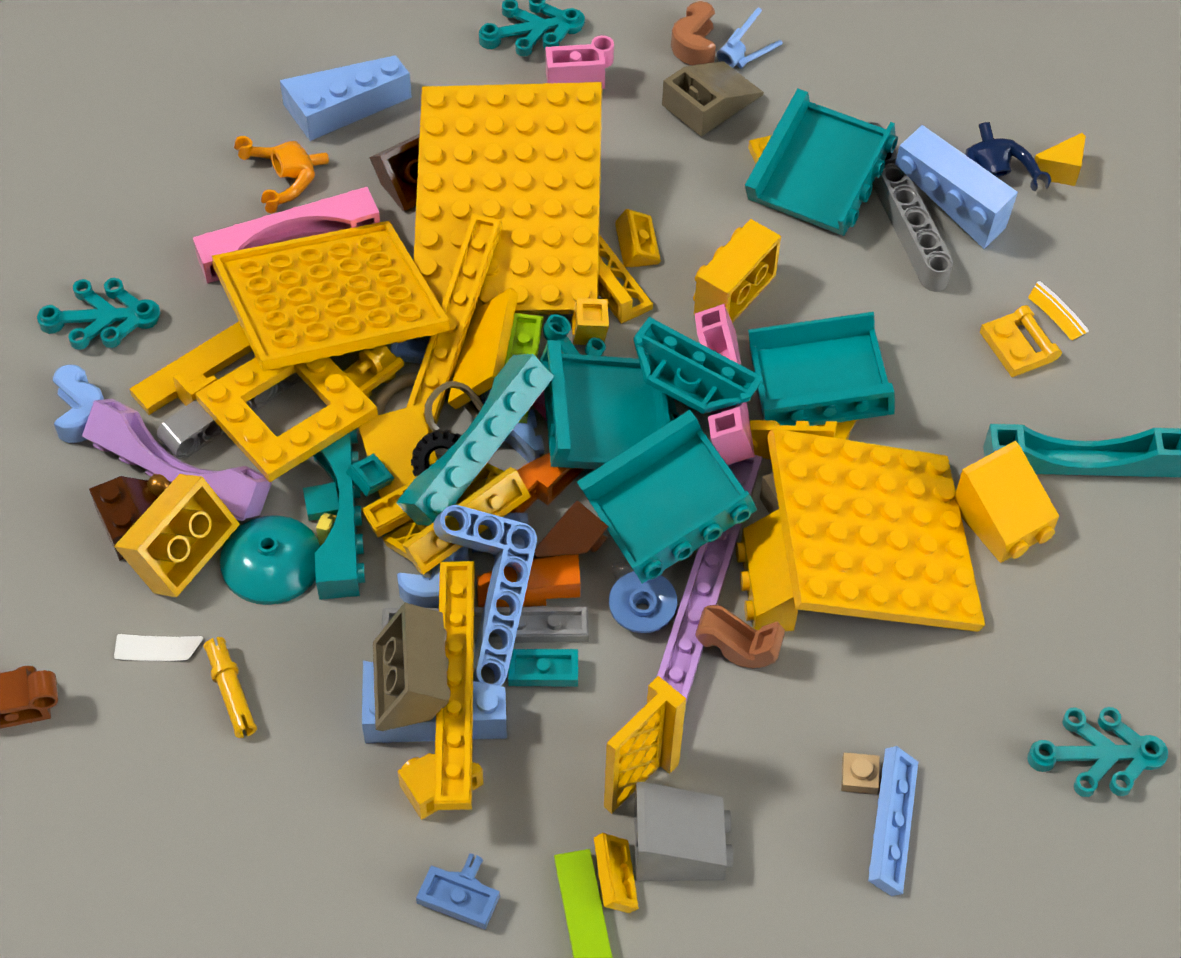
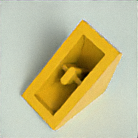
[1034,133,1086,186]

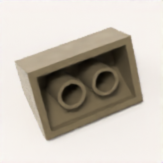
[373,602,450,731]

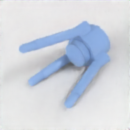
[717,7,783,69]

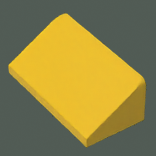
[615,209,661,267]

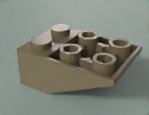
[662,61,764,137]

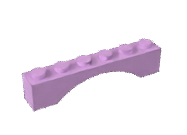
[82,399,272,521]

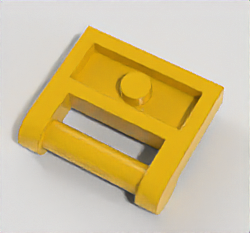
[980,305,1062,377]

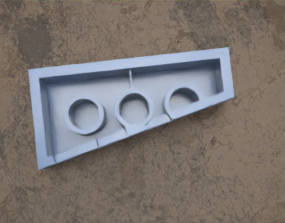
[280,55,412,141]
[895,125,1018,249]
[362,661,507,743]

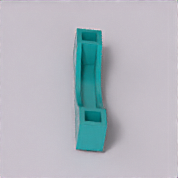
[396,354,554,526]
[310,415,366,600]
[983,424,1181,477]

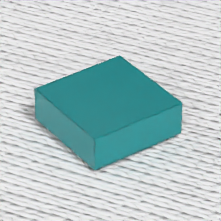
[346,453,394,497]
[303,482,339,521]

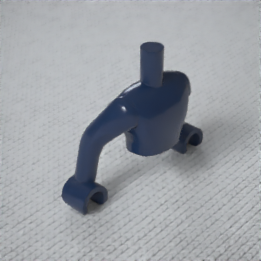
[965,122,1051,191]

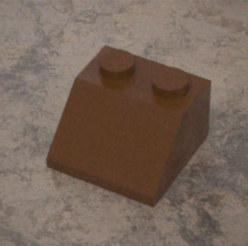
[369,134,420,211]
[89,476,158,561]
[534,500,609,558]

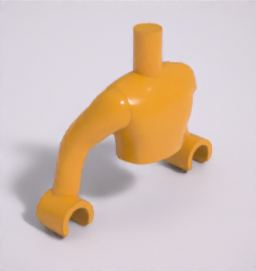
[234,136,329,214]

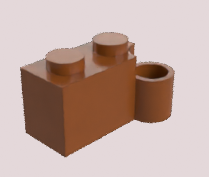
[0,666,58,729]

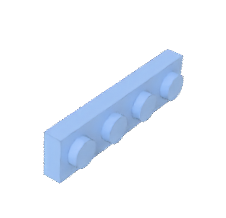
[868,746,918,896]

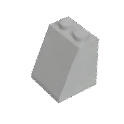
[634,782,733,881]

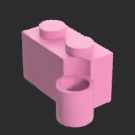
[545,35,614,89]

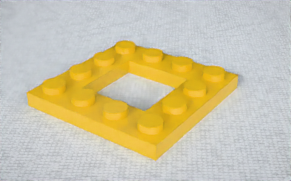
[195,357,378,482]

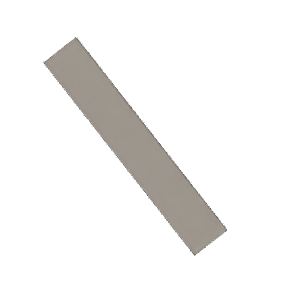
[382,606,589,643]

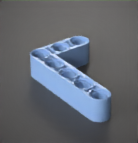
[433,505,537,686]

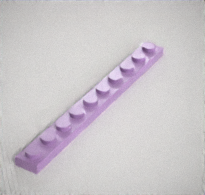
[657,455,762,702]

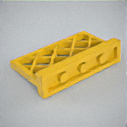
[382,463,531,575]
[604,676,686,814]

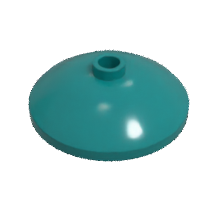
[220,515,320,605]

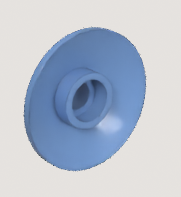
[609,571,677,633]

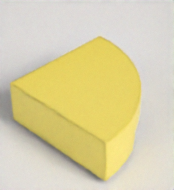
[316,513,336,546]

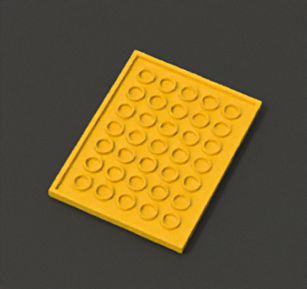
[414,82,602,315]

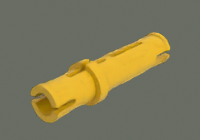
[203,637,257,738]

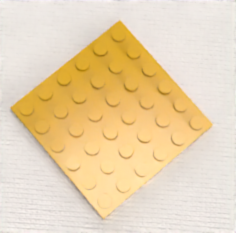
[212,221,450,371]
[767,428,985,632]

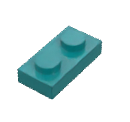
[508,649,578,687]

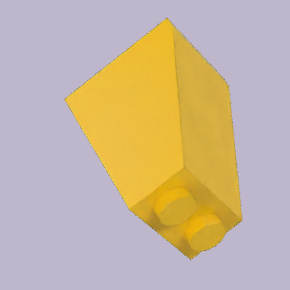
[954,441,1059,563]

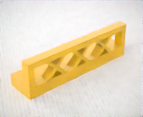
[598,234,653,324]

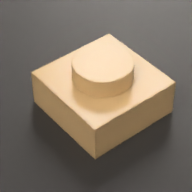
[841,752,880,794]

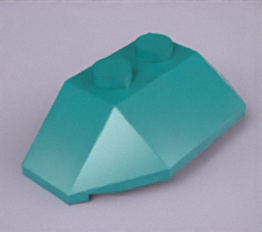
[634,317,764,414]

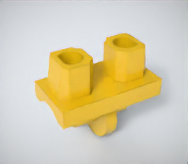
[343,345,404,398]

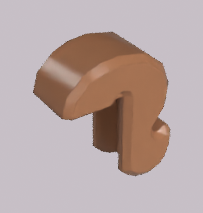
[671,1,716,65]
[695,605,785,668]

